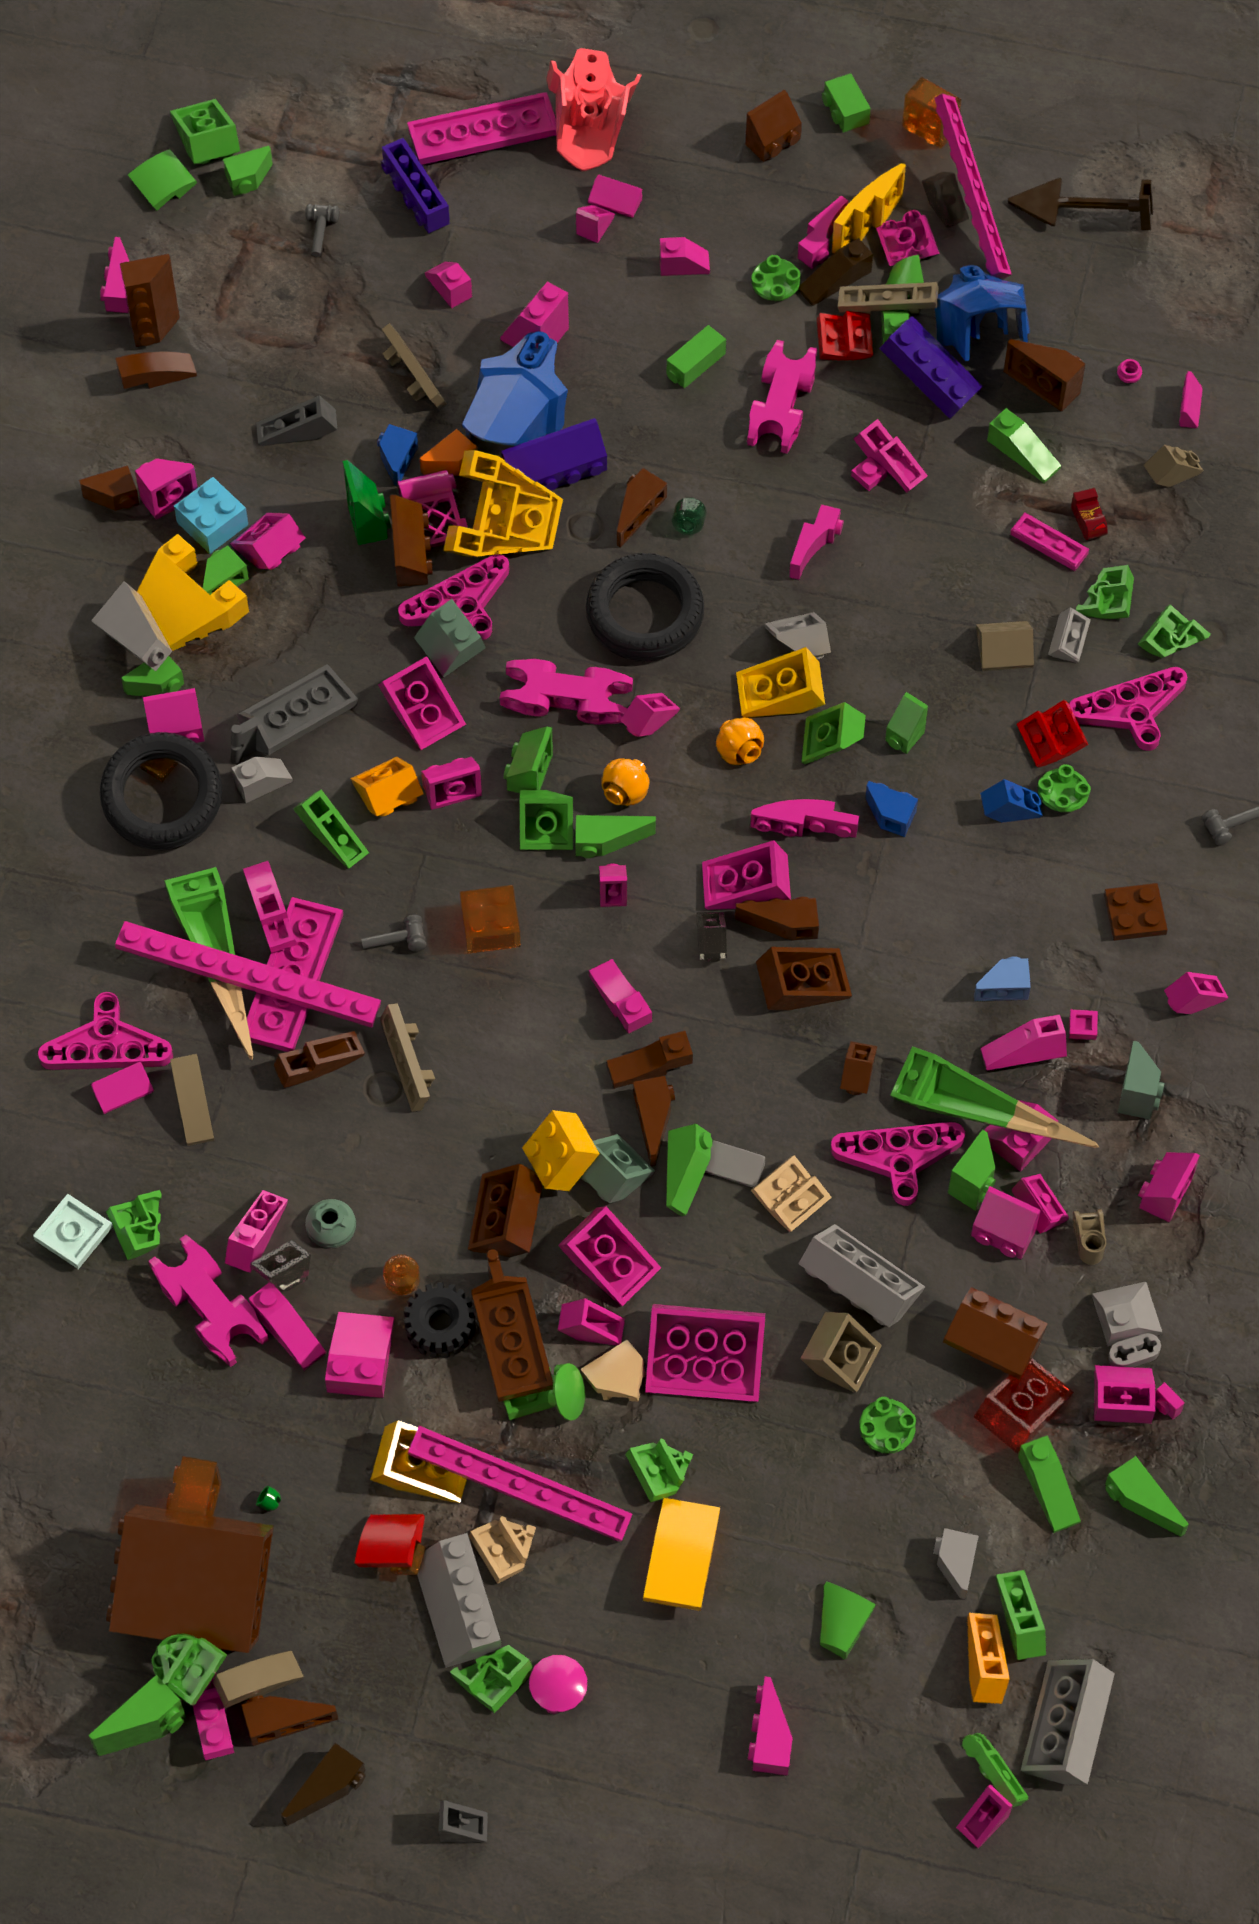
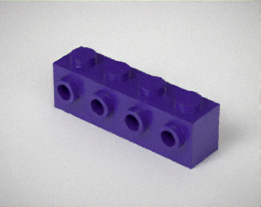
[381,138,450,233]

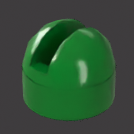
[256,1485,281,1511]

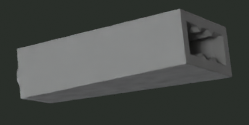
[91,581,172,671]

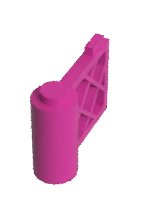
[397,470,468,547]

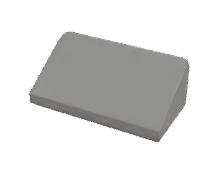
[1048,607,1091,663]
[705,1141,765,1188]

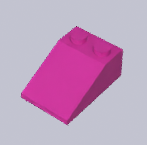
[378,657,466,750]
[702,840,791,910]
[558,1206,661,1306]
[325,1312,394,1398]

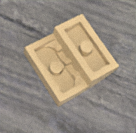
[751,1155,832,1232]

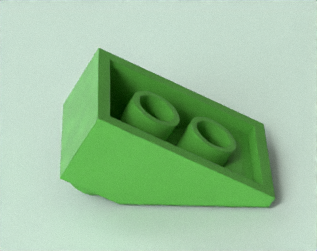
[170,99,240,164]
[89,1675,186,1756]

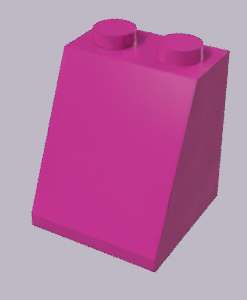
[500,282,569,348]

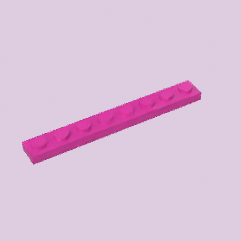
[934,94,1012,279]
[408,1426,632,1542]

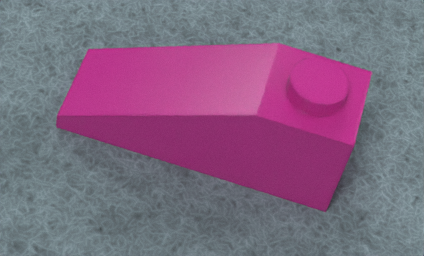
[249,1281,326,1371]

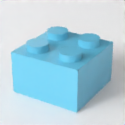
[174,477,248,554]

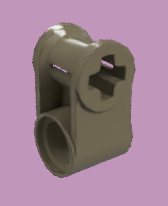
[1073,1209,1106,1265]

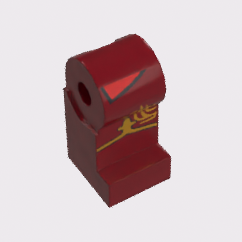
[1071,488,1108,540]

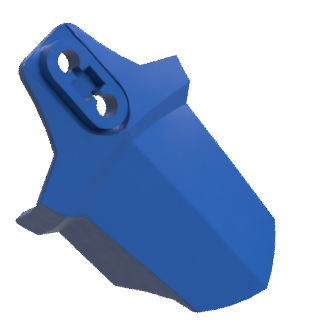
[935,265,1030,361]
[462,331,568,446]

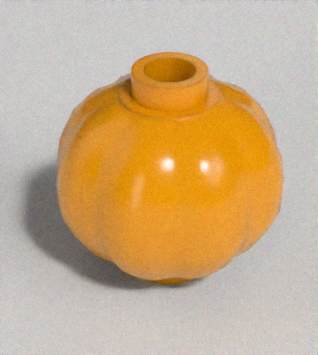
[716,718,764,765]
[601,758,650,806]

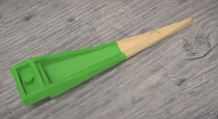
[164,867,253,1060]
[890,1046,1099,1148]

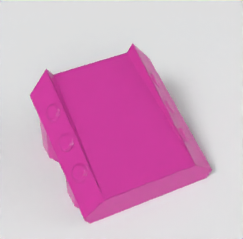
[876,210,940,266]

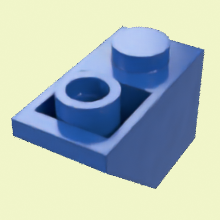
[980,779,1043,823]
[865,781,918,837]

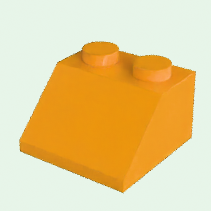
[350,757,424,817]

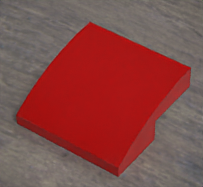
[817,311,873,361]
[1017,700,1089,768]
[354,1514,425,1567]

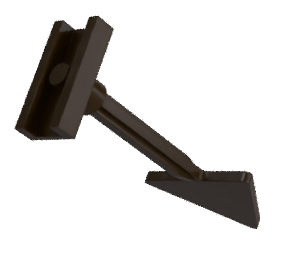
[1008,178,1154,230]

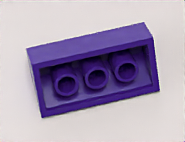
[880,316,983,419]
[501,418,607,491]

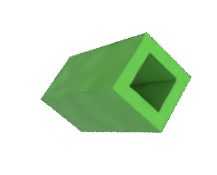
[667,325,726,389]

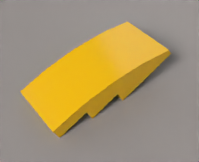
[832,163,906,253]
[643,1498,720,1611]

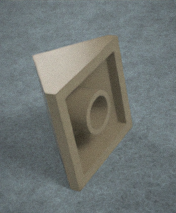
[976,621,1034,671]

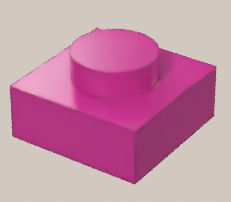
[851,456,887,491]
[1069,1009,1098,1040]
[1155,1382,1185,1419]

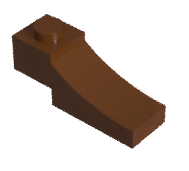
[606,1031,693,1089]

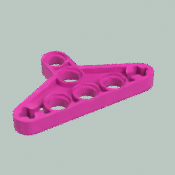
[398,554,509,640]
[1069,667,1187,751]
[38,992,173,1070]
[831,1122,965,1206]

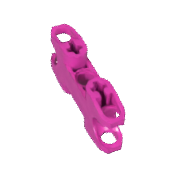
[747,340,817,454]
[500,659,633,725]
[148,1235,268,1367]

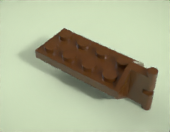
[471,1249,553,1402]

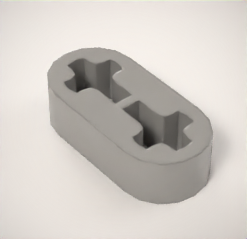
[1108,1333,1161,1367]

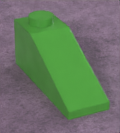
[987,408,1061,483]
[294,789,369,869]
[575,815,656,858]
[666,1124,712,1216]
[1018,1435,1081,1533]
[1105,1456,1189,1537]
[996,1570,1046,1660]

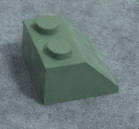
[414,599,486,677]
[1118,1041,1164,1120]
[580,1134,655,1203]

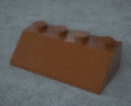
[120,254,180,347]

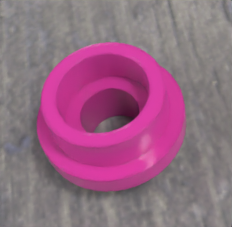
[1117,359,1142,383]

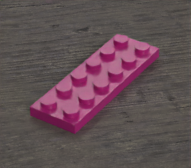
[407,92,556,165]
[247,897,343,1052]

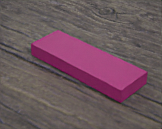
[1010,512,1089,571]

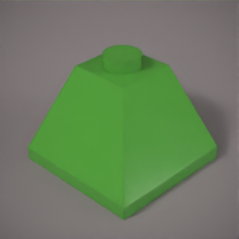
[802,702,866,764]
[520,790,573,850]

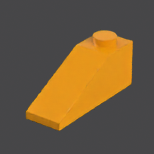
[968,1613,1010,1704]

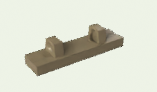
[838,282,939,315]
[382,323,447,409]
[380,1003,435,1111]

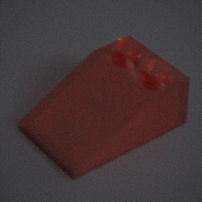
[974,1358,1074,1454]

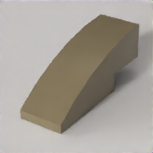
[170,1054,214,1146]
[213,1651,304,1708]

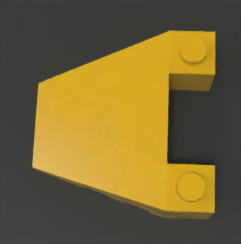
[443,450,563,557]
[137,534,249,651]

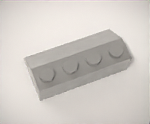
[798,1224,925,1327]
[413,1533,501,1668]
[1021,1659,1115,1785]

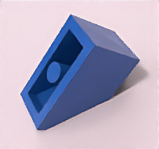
[377,424,418,486]

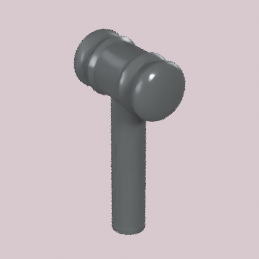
[305,204,340,257]
[1202,806,1259,845]
[361,915,427,952]

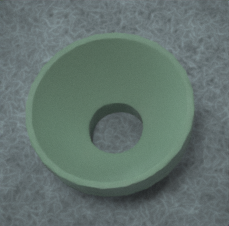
[305,1199,356,1249]

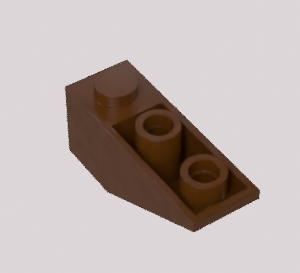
[735,897,819,941]

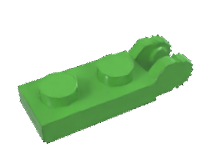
[962,1733,1028,1807]

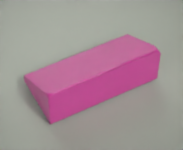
[588,175,642,218]
[1179,371,1202,428]
[91,1062,154,1114]
[1012,1174,1069,1233]

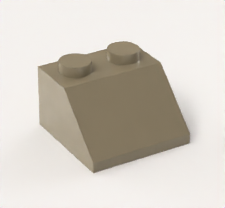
[800,1312,882,1392]

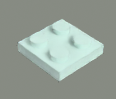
[33,1194,113,1269]

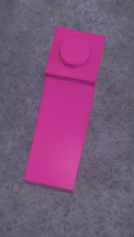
[798,196,848,269]
[853,419,928,493]
[789,504,844,580]
[589,959,652,1034]

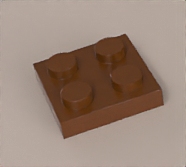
[1104,883,1168,941]

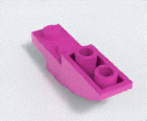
[750,799,859,838]
[243,861,297,953]
[193,1673,234,1760]

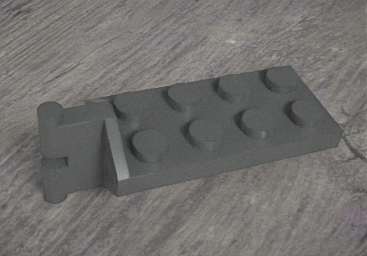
[230,664,358,764]

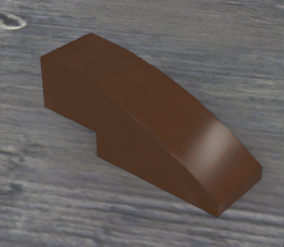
[115,351,197,389]
[274,1031,365,1088]

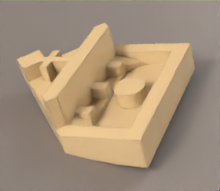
[580,1340,646,1401]
[469,1516,536,1584]

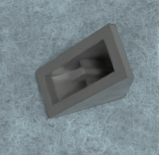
[439,1800,488,1843]

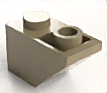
[1144,445,1203,487]

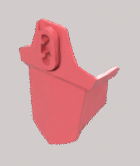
[546,48,642,171]

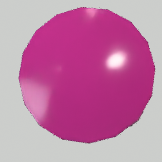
[529,1655,587,1714]

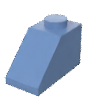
[974,957,1031,1001]

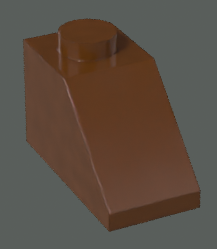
[79,465,139,511]
[840,1041,877,1095]

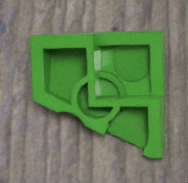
[1076,565,1134,619]
[1138,605,1211,658]
[106,1190,162,1260]
[820,1582,876,1660]
[450,1645,533,1713]

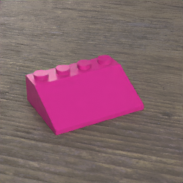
[645,1304,766,1402]

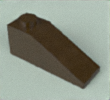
[798,238,873,306]
[281,1743,366,1826]

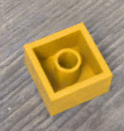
[522,1110,600,1191]

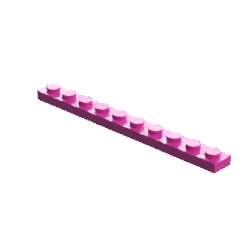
[115,921,381,1028]

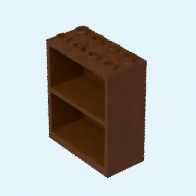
[106,1504,274,1653]

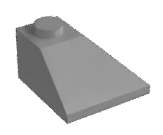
[765,612,831,659]
[1092,1282,1162,1346]

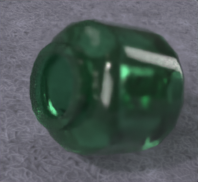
[672,497,707,535]

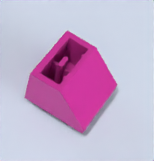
[1094,1365,1155,1424]

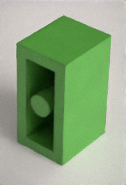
[822,74,871,132]

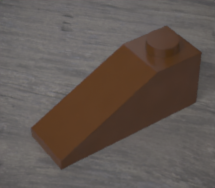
[617,468,667,548]
[633,1076,675,1167]
[241,1695,338,1746]

